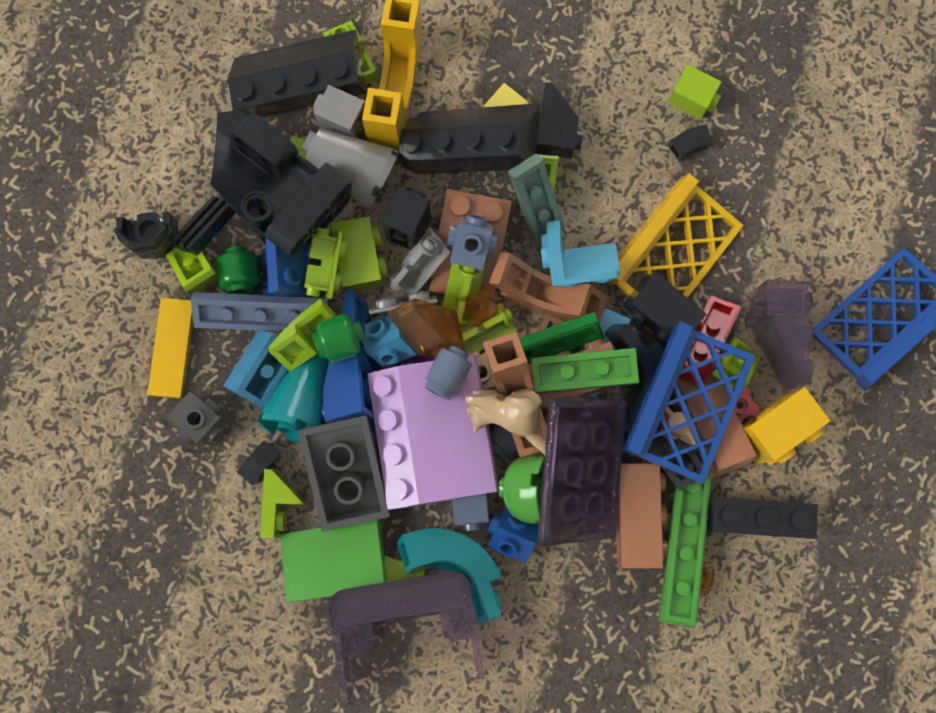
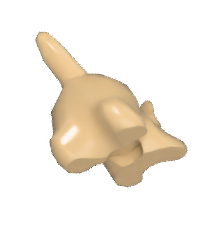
[465,389,553,459]

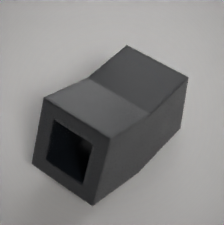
[668,124,712,162]
[237,440,281,486]

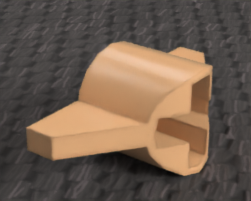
[661,406,696,446]

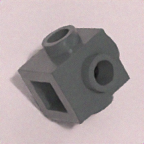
[167,391,228,446]

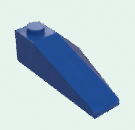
[321,289,383,433]

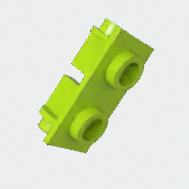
[304,228,346,299]
[440,263,486,329]
[444,303,517,355]

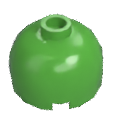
[498,454,560,525]

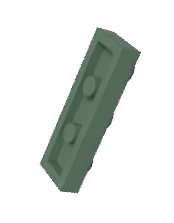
[508,154,565,246]

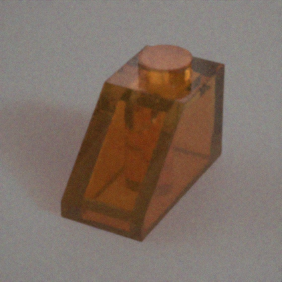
[388,298,466,360]

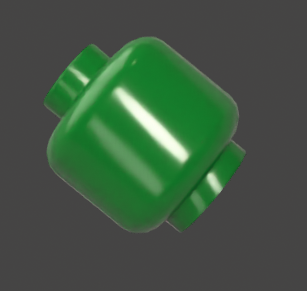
[216,246,261,295]
[312,314,366,364]

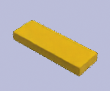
[147,298,193,399]

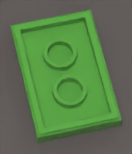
[280,519,388,603]

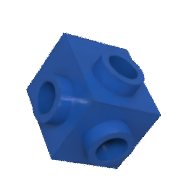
[487,506,542,563]

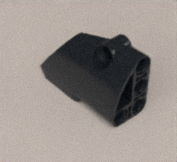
[210,110,353,256]

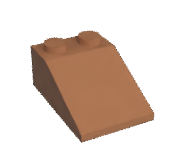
[429,189,512,304]

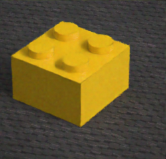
[742,387,830,466]

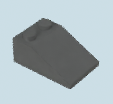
[298,415,392,532]

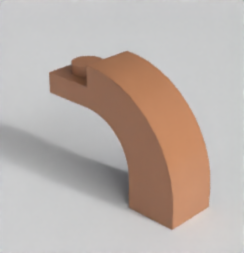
[489,252,608,323]
[483,332,555,458]

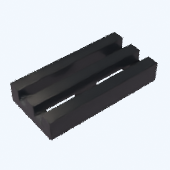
[171,195,236,255]

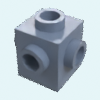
[447,214,498,270]

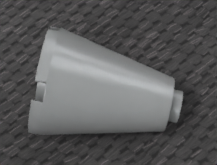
[302,128,398,209]

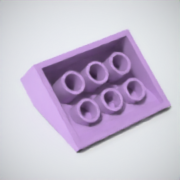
[367,355,499,510]

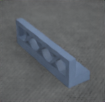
[191,292,333,332]

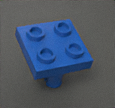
[261,238,324,298]

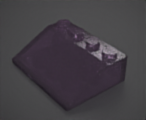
[538,396,627,546]

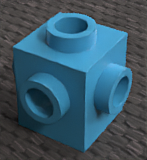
[363,311,418,368]

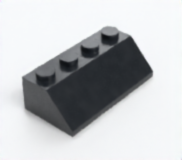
[228,30,367,117]
[398,103,541,174]

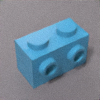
[223,331,288,409]

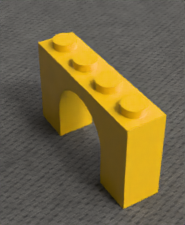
[362,0,423,153]

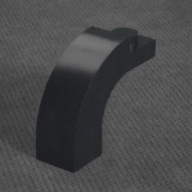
[604,324,670,443]

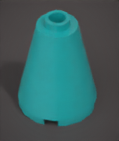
[257,352,329,444]

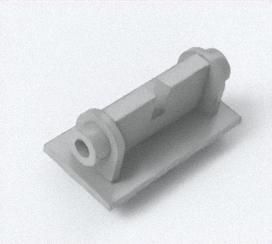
[390,228,451,294]

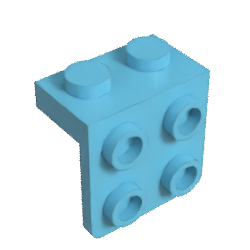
[541,220,620,287]

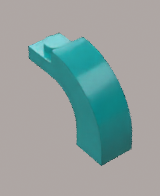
[396,528,502,626]

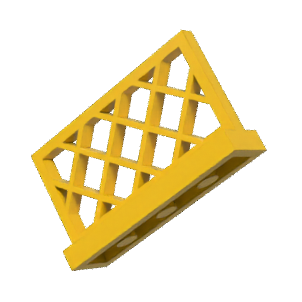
[609,173,744,298]

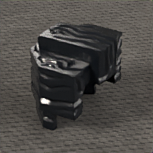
[115,212,179,259]

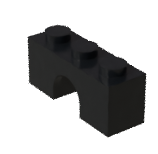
[706,497,818,539]

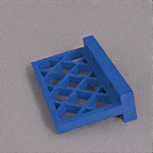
[809,247,936,392]
[622,321,755,484]

